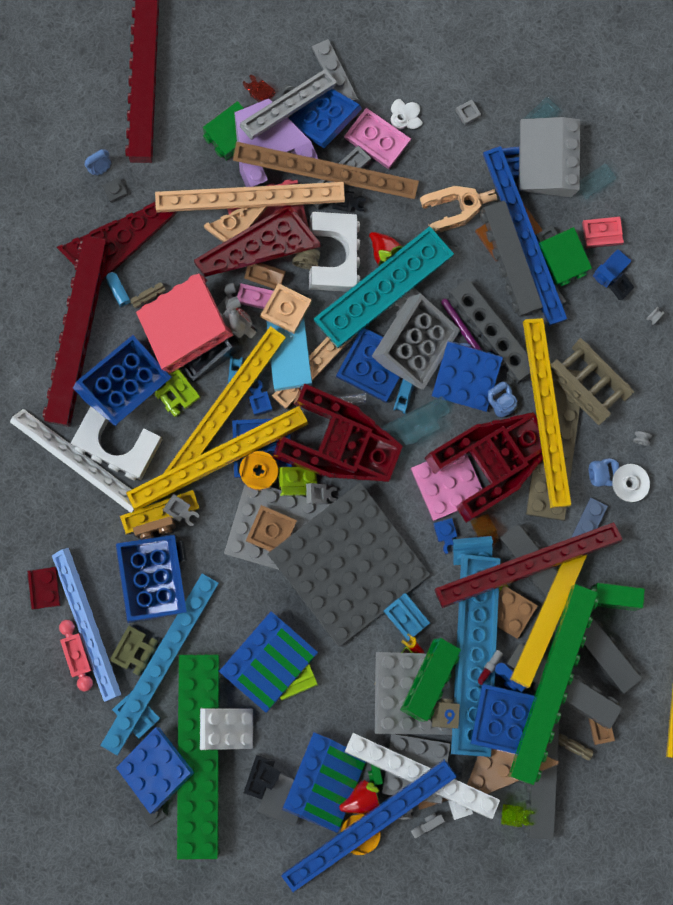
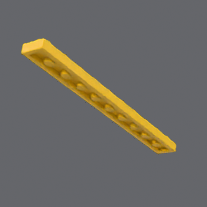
[523,318,571,508]
[163,326,286,493]
[126,406,308,511]

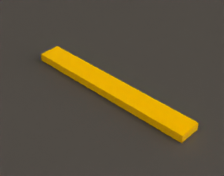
[510,555,587,688]

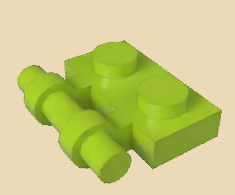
[155,369,200,417]

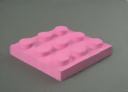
[411,455,482,521]

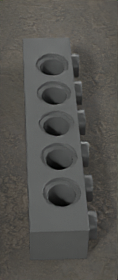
[448,279,531,384]

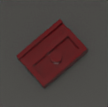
[27,567,61,610]

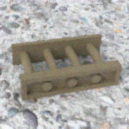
[550,338,634,425]

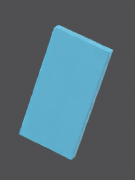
[266,317,313,391]

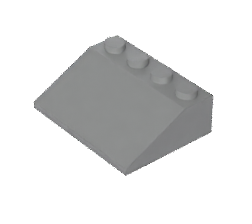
[519,117,580,197]
[372,294,460,390]

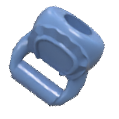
[84,149,111,175]
[488,381,517,418]
[588,458,620,487]

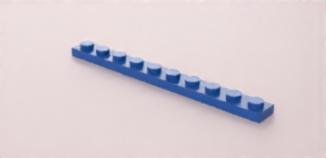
[483,146,567,326]
[281,759,457,892]

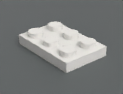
[200,709,253,750]

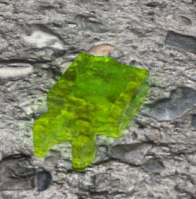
[501,804,535,827]

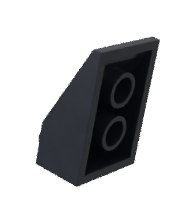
[182,334,242,382]

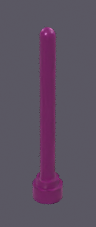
[441,299,482,350]

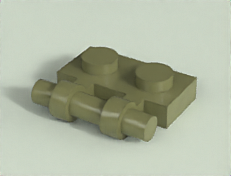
[110,626,158,676]

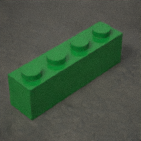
[400,638,461,722]

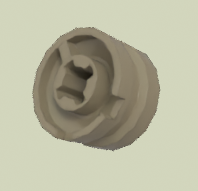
[292,249,320,270]

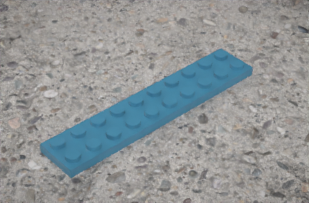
[451,554,500,757]

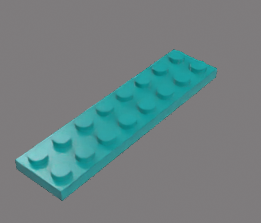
[314,226,454,349]

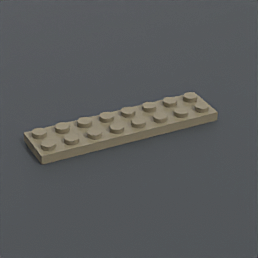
[526,369,583,521]

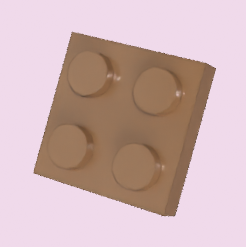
[246,505,297,552]
[133,516,176,540]
[497,586,538,639]

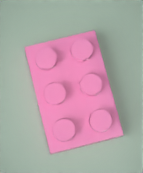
[344,108,411,169]

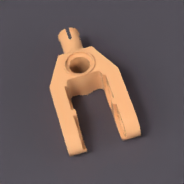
[420,186,497,233]

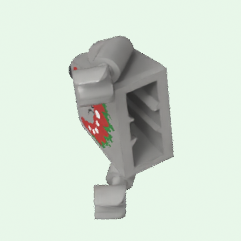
[217,283,257,338]

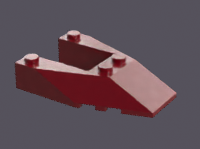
[272,383,403,482]
[424,412,543,523]

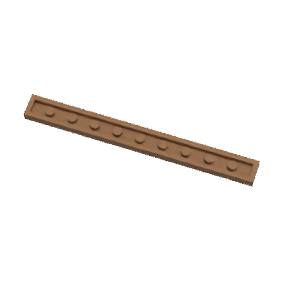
[233,141,419,199]

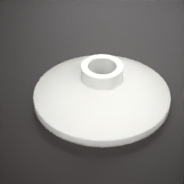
[612,464,650,502]

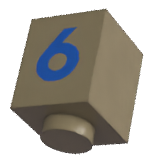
[432,699,460,729]

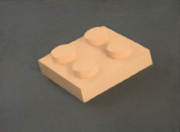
[260,283,312,334]

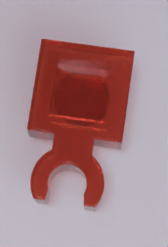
[243,75,276,102]

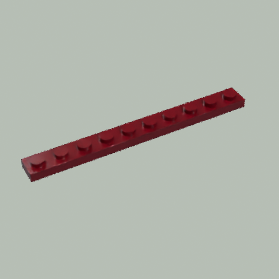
[434,522,622,608]

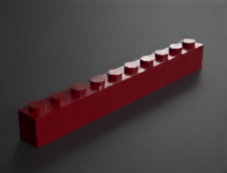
[125,0,159,163]
[43,235,109,427]

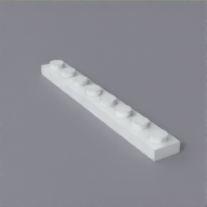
[10,409,134,513]
[345,733,500,819]

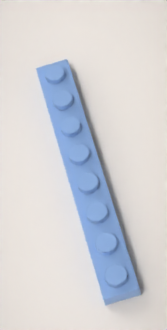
[52,548,121,702]

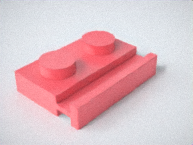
[582,217,624,248]

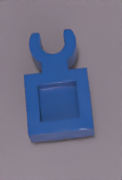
[249,380,273,416]
[433,518,457,554]

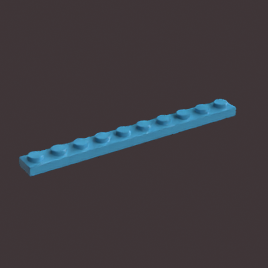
[100,574,219,756]

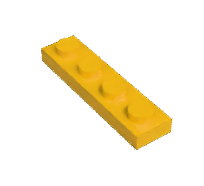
[120,490,200,535]

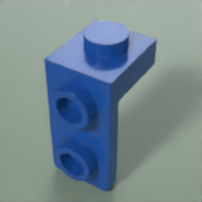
[593,249,631,288]

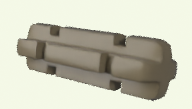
[130,282,166,308]
[558,734,594,760]

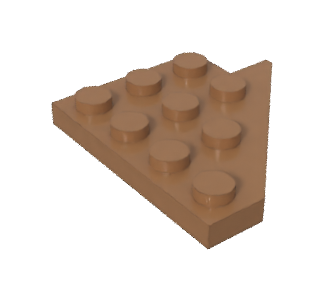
[467,744,559,794]

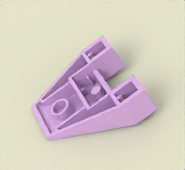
[235,99,318,187]

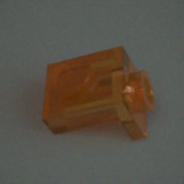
[470,514,499,545]

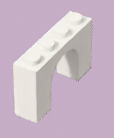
[309,212,360,292]
[71,407,162,481]

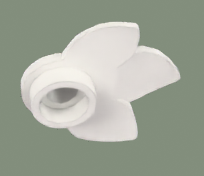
[391,99,423,130]

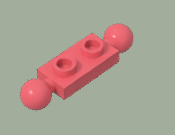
[59,620,93,692]

